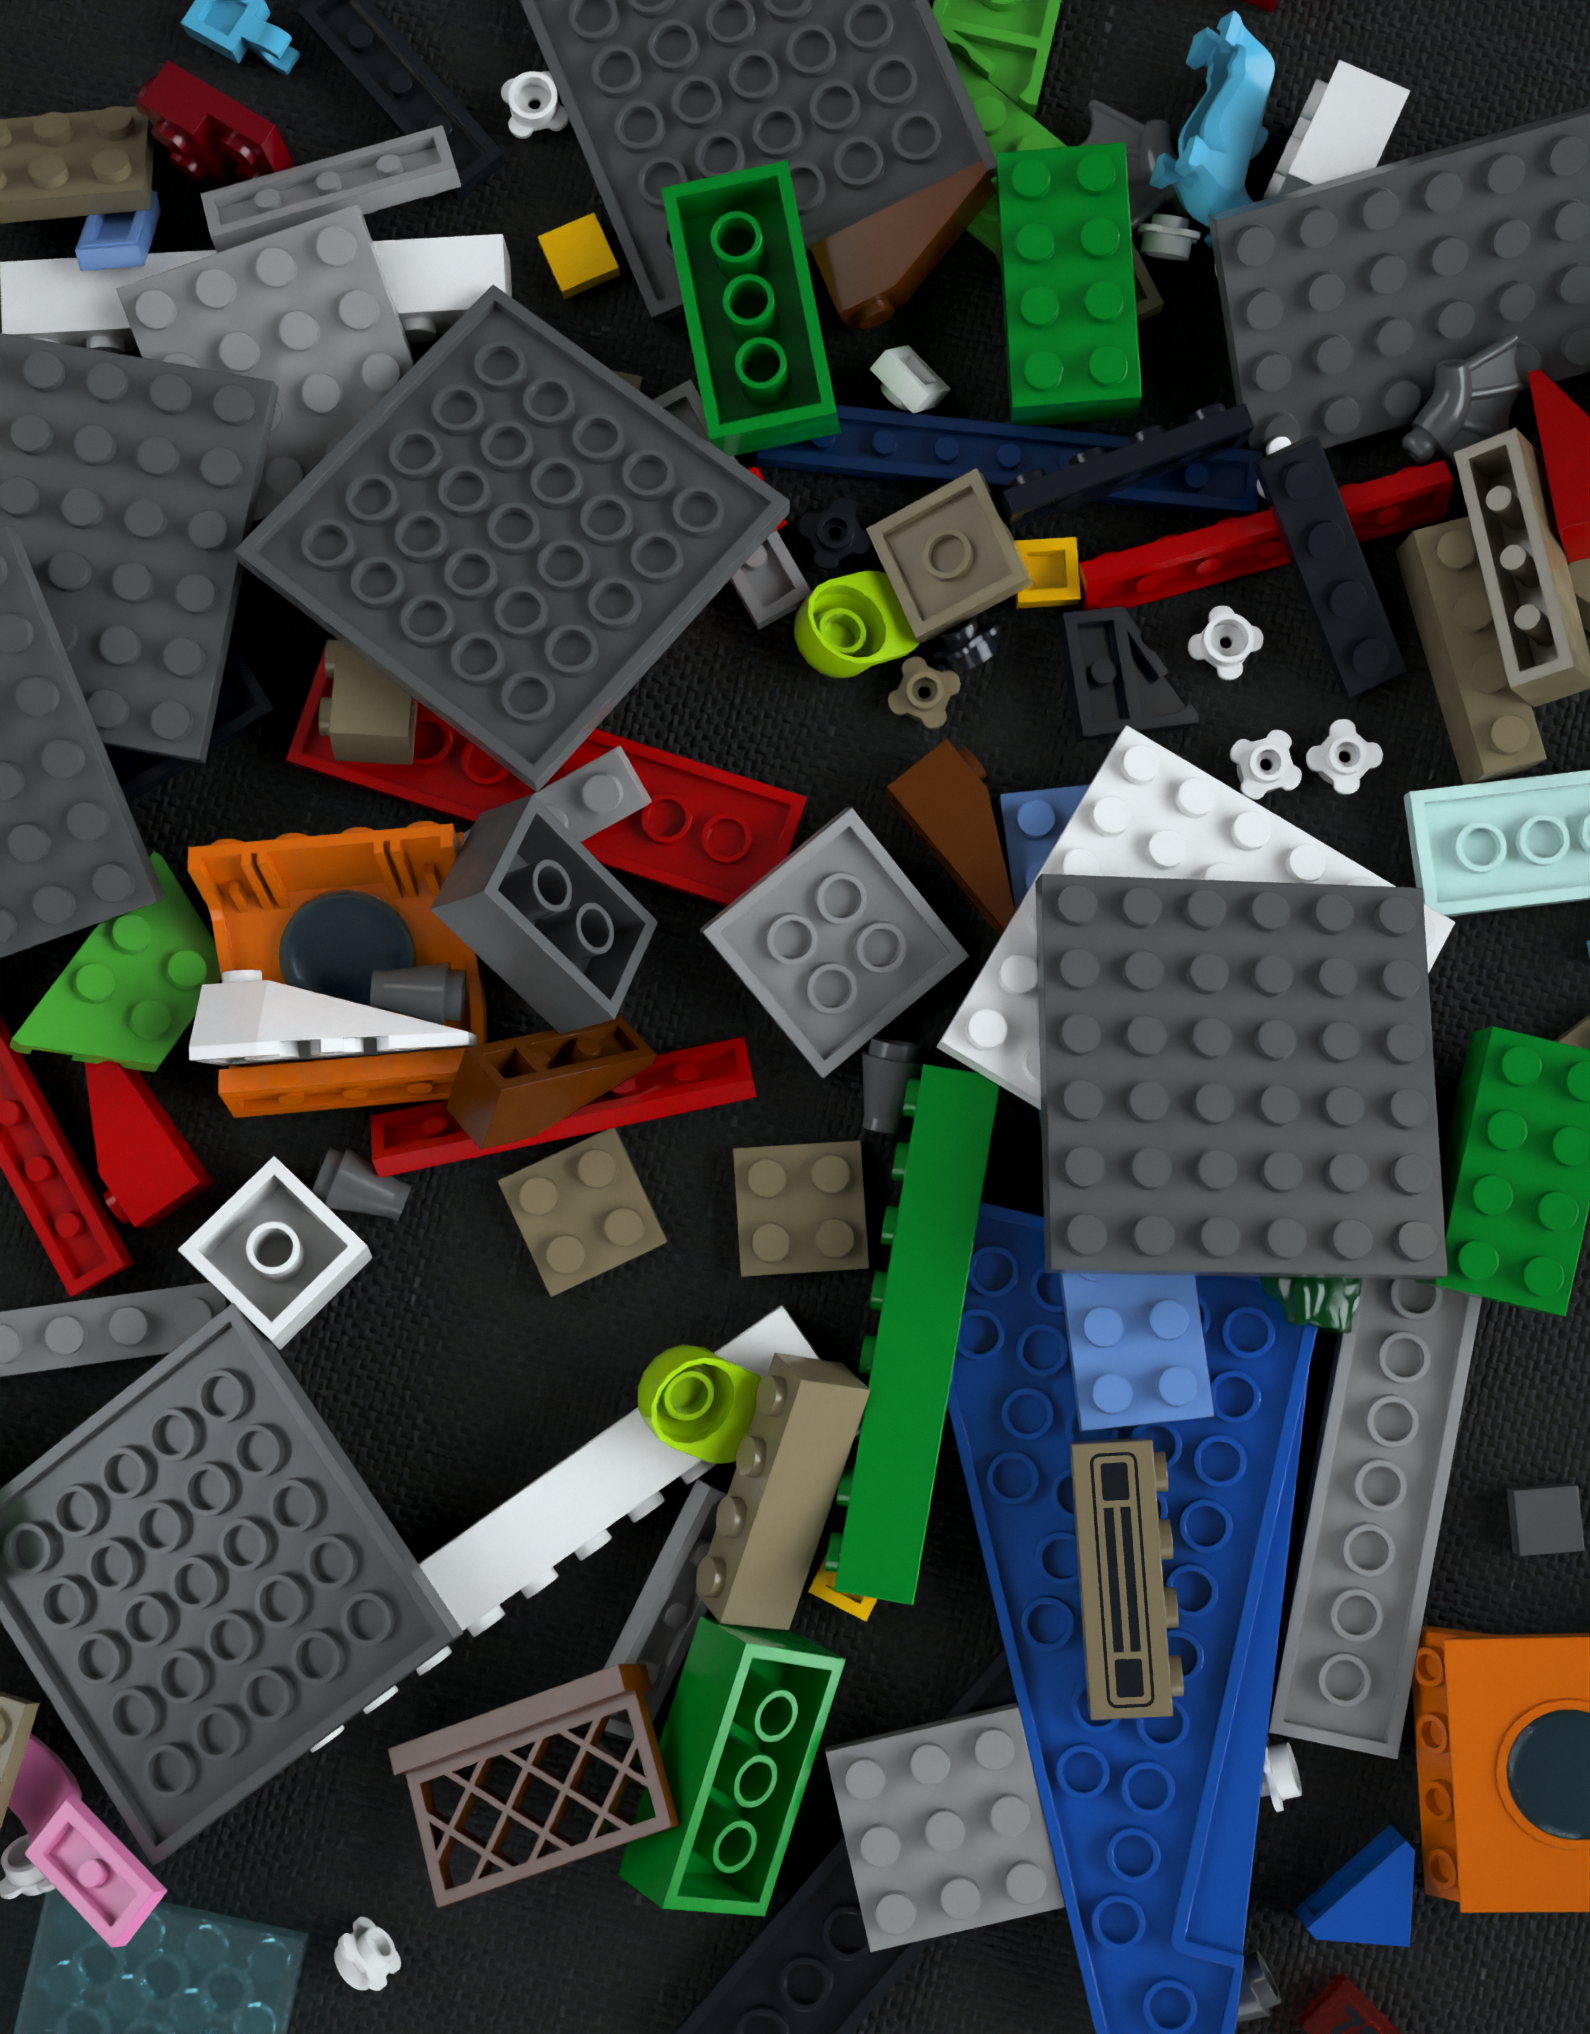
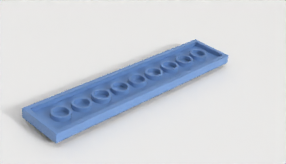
[998,784,1214,1432]

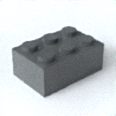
[430,794,658,1034]

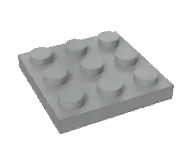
[699,807,969,1078]
[825,1703,1065,1952]

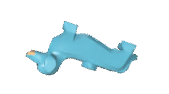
[1149,11,1275,276]

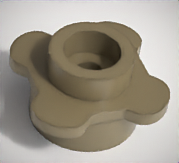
[888,657,961,729]

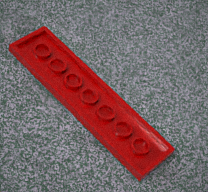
[286,645,807,907]

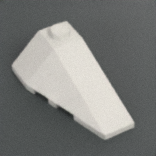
[189,970,478,1066]

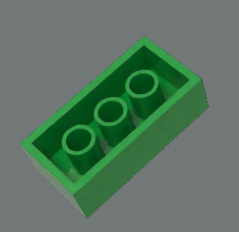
[995,142,1142,426]
[661,160,841,456]
[1415,1026,1590,1317]
[617,1616,846,1917]

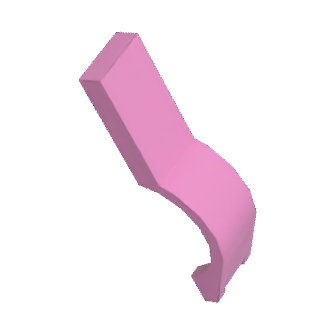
[8,1733,168,1948]

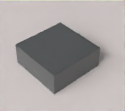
[1506,1483,1585,1556]

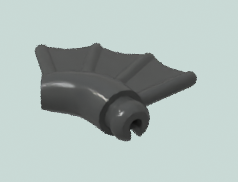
[1079,100,1190,233]
[1402,333,1524,468]

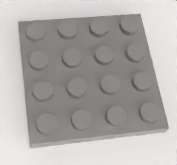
[116,205,416,522]

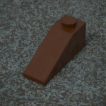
[810,160,996,330]
[885,739,1016,937]
[446,1015,657,1150]

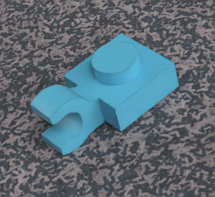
[181,0,301,75]

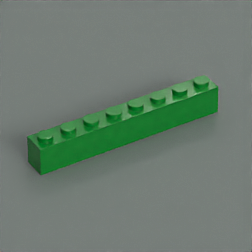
[825,1064,1000,1605]

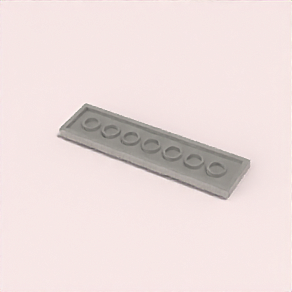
[1268,1278,1482,1759]

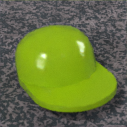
[794,570,920,679]
[637,1344,762,1464]

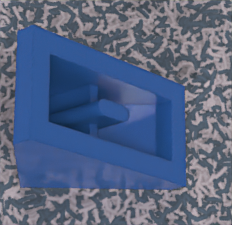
[1294,1824,1415,1947]

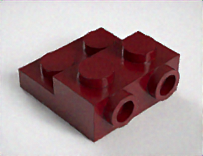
[136,60,296,187]

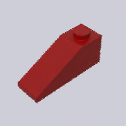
[1527,369,1590,563]
[84,1061,215,1227]

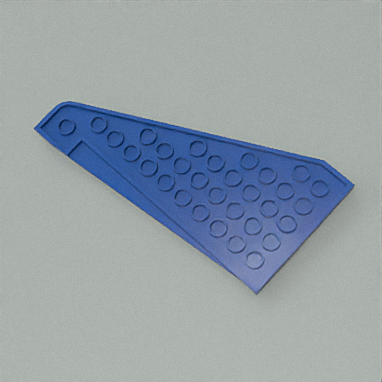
[947,1202,1318,2034]

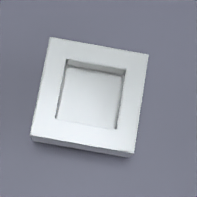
[870,345,951,414]

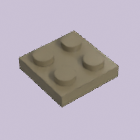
[866,468,1034,643]
[498,1128,668,1297]
[733,1140,869,1277]

